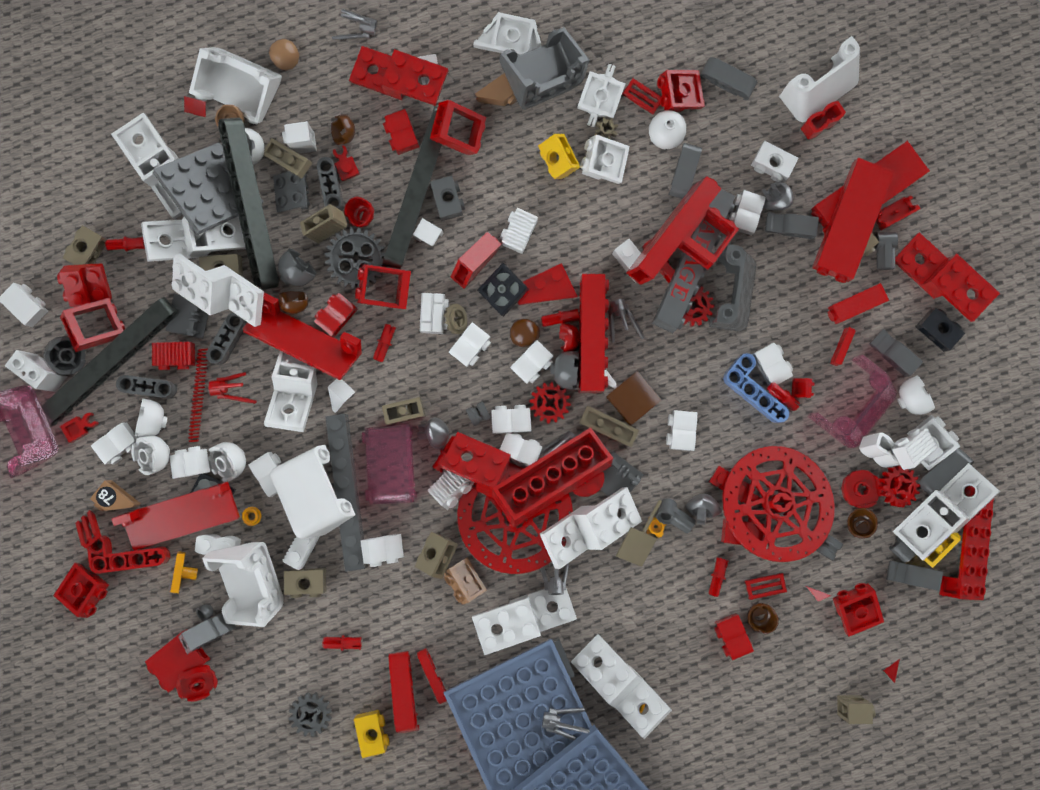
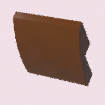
[606,371,662,426]

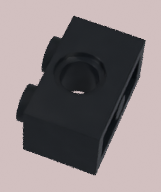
[915,308,965,352]

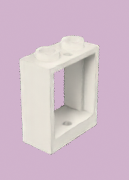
[5,350,67,392]

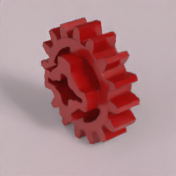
[683,286,714,327]
[529,382,571,424]
[878,465,920,507]

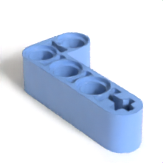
[723,353,789,423]

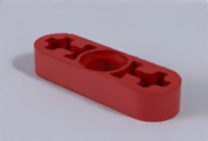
[417,648,447,704]

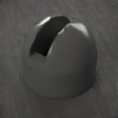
[196,604,214,621]

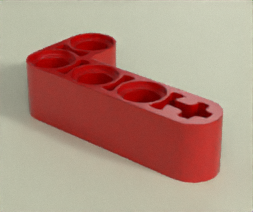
[87,535,171,574]
[389,651,419,733]

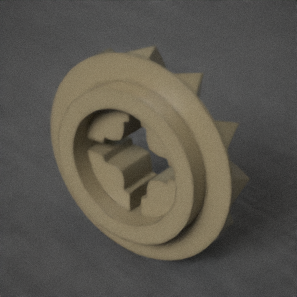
[444,304,467,334]

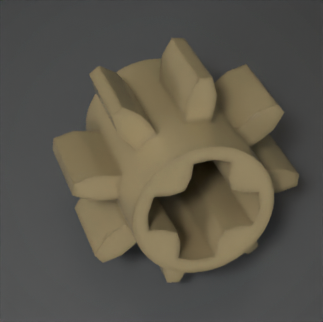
[595,117,618,140]

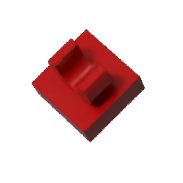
[791,378,815,398]

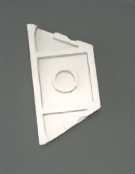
[473,12,541,56]

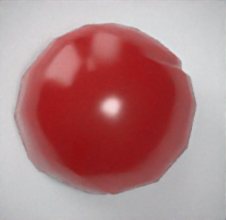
[344,196,374,228]
[559,323,580,352]

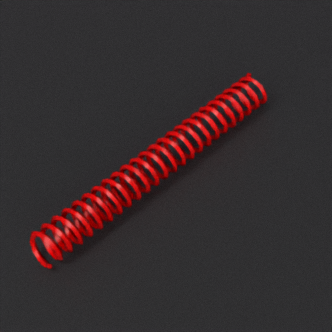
[188,348,208,442]

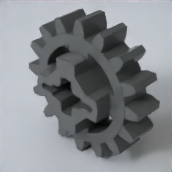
[289,692,332,737]

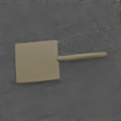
[616,500,662,567]

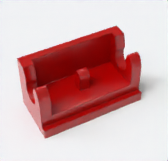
[876,196,921,231]

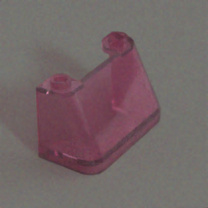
[0,385,58,478]
[362,424,417,505]

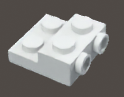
[580,135,630,184]
[907,415,960,471]

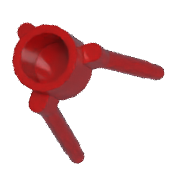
[208,372,257,404]

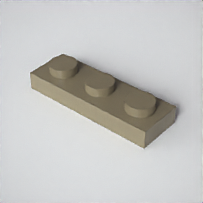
[263,138,312,179]
[579,406,639,448]

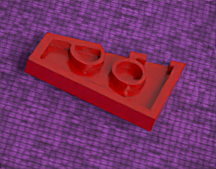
[517,263,578,305]

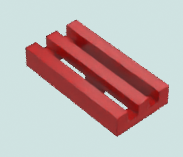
[622,78,661,115]
[830,327,856,366]
[75,510,101,549]
[745,572,787,600]

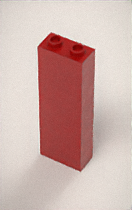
[811,140,930,234]
[812,158,894,283]
[626,176,722,285]

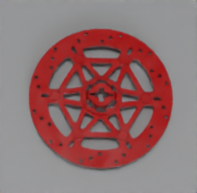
[722,446,835,562]
[457,464,573,574]

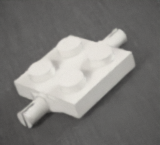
[577,64,626,127]

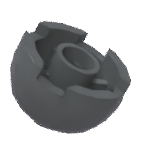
[278,248,317,287]
[43,336,86,375]
[550,351,579,390]

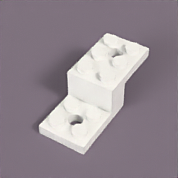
[111,113,182,220]
[141,217,246,262]
[172,254,264,327]
[264,351,317,432]
[893,463,1001,560]
[540,487,642,569]
[472,588,577,655]
[571,634,672,739]

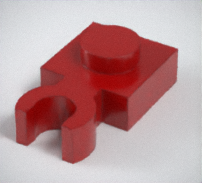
[333,145,360,182]
[60,413,99,443]

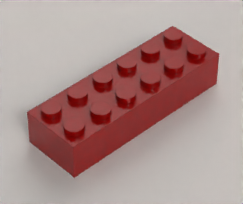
[579,274,609,393]
[492,428,613,527]

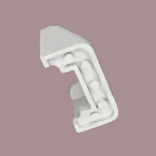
[779,36,860,122]
[189,47,282,124]
[271,445,355,539]
[202,542,284,627]

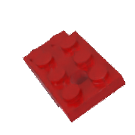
[349,46,449,106]
[895,232,1000,322]
[441,432,524,498]

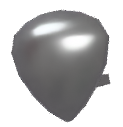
[762,181,794,210]
[417,417,449,449]
[685,494,722,525]

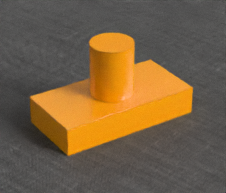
[170,551,198,593]

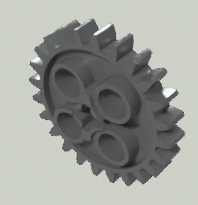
[325,227,385,290]

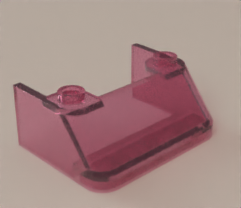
[807,354,897,448]

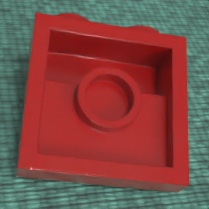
[657,70,705,112]
[57,263,112,307]
[53,563,109,618]
[833,583,884,637]

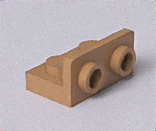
[444,557,487,605]

